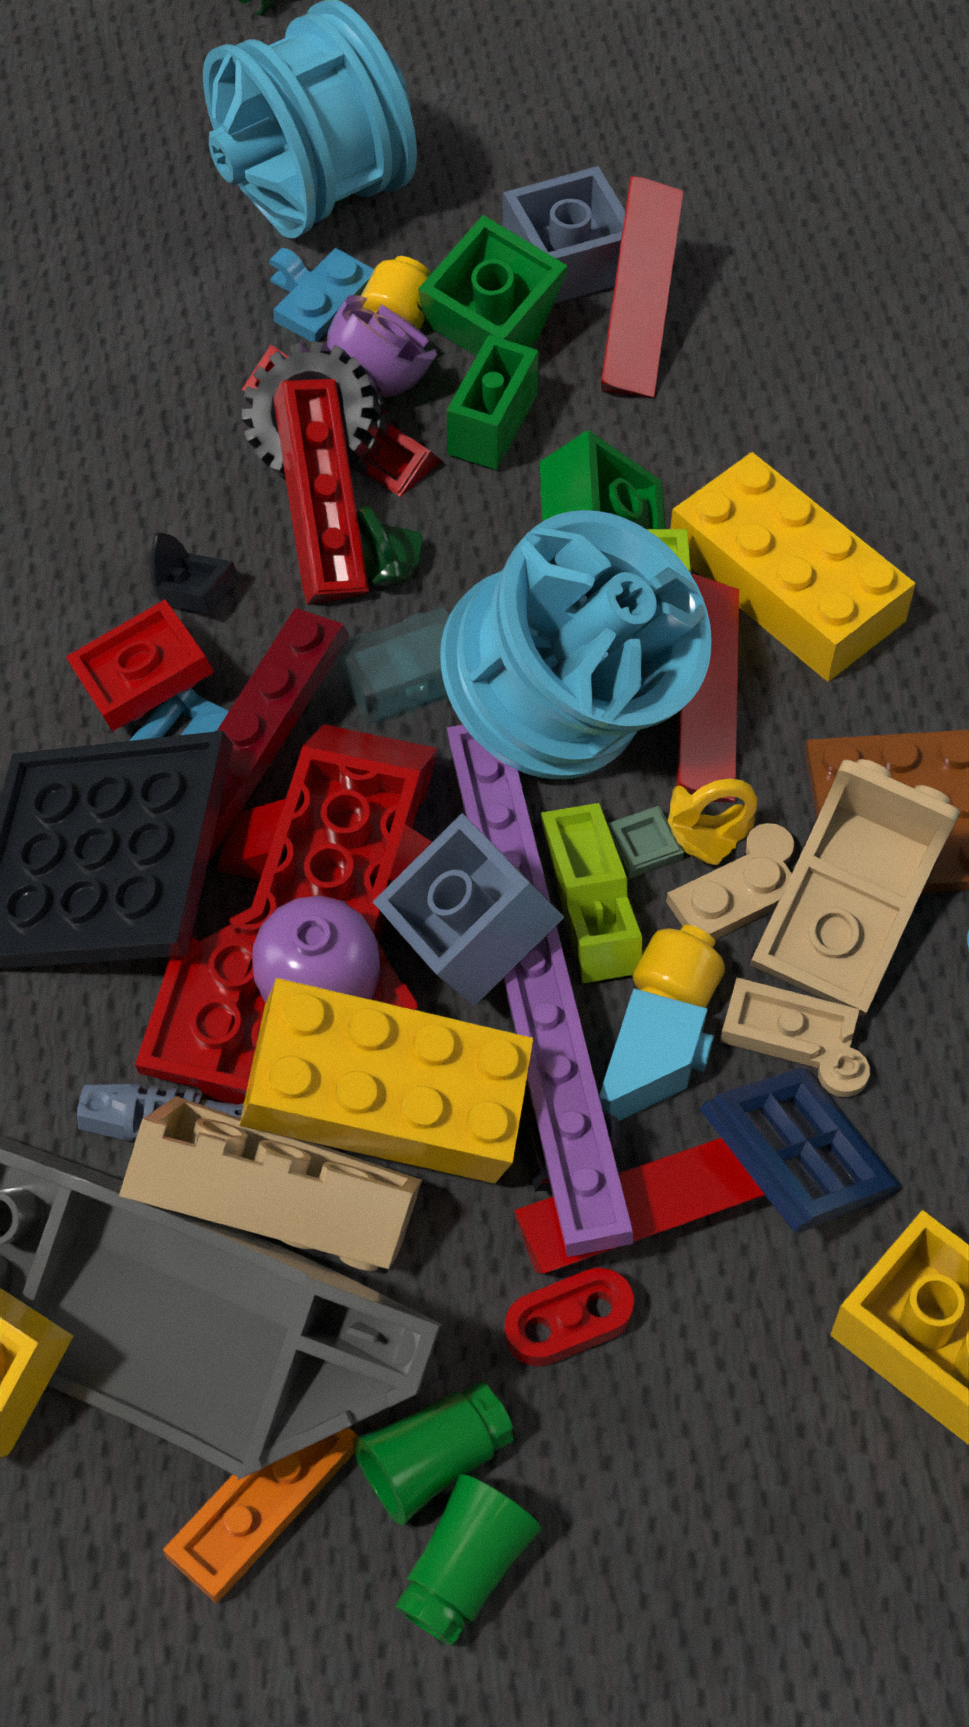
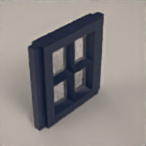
[700,1067,901,1233]

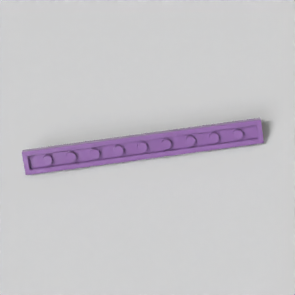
[447,724,633,1257]

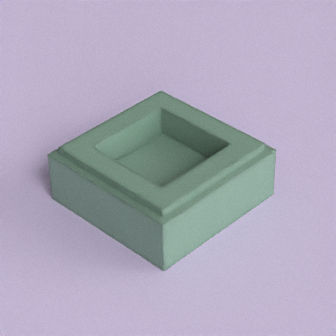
[607,806,684,879]

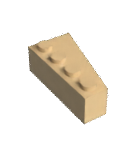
[119,1096,422,1271]

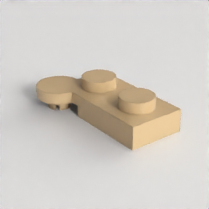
[666,823,794,939]
[720,978,870,1097]

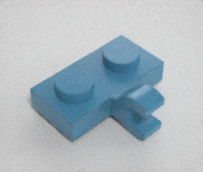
[269,248,374,342]

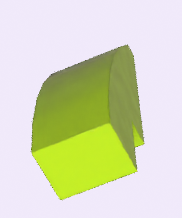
[541,803,642,984]

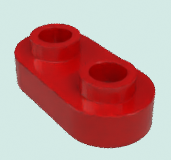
[504,1268,634,1367]

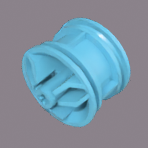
[203,0,417,238]
[440,510,712,779]

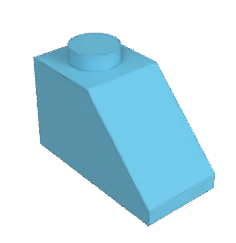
[599,989,714,1121]

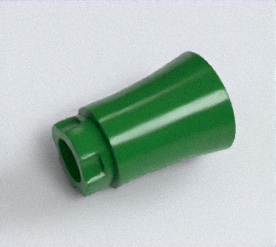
[353,1381,514,1526]
[394,1474,543,1647]

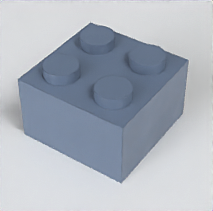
[502,166,625,304]
[373,813,564,1006]

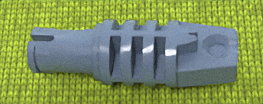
[77,1083,244,1142]

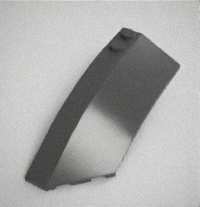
[0,1136,442,1480]

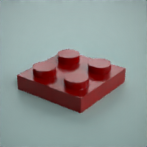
[66,599,214,732]

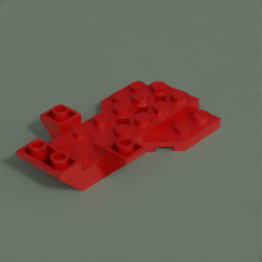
[135,724,438,1104]

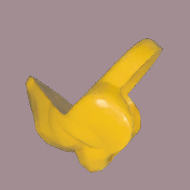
[668,778,758,865]

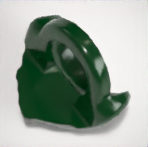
[357,506,423,586]

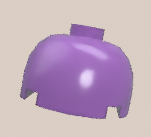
[327,295,437,397]
[252,895,381,1003]

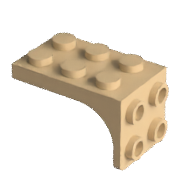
[750,759,960,1017]

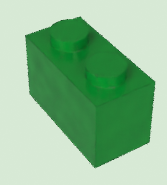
[447,335,539,470]

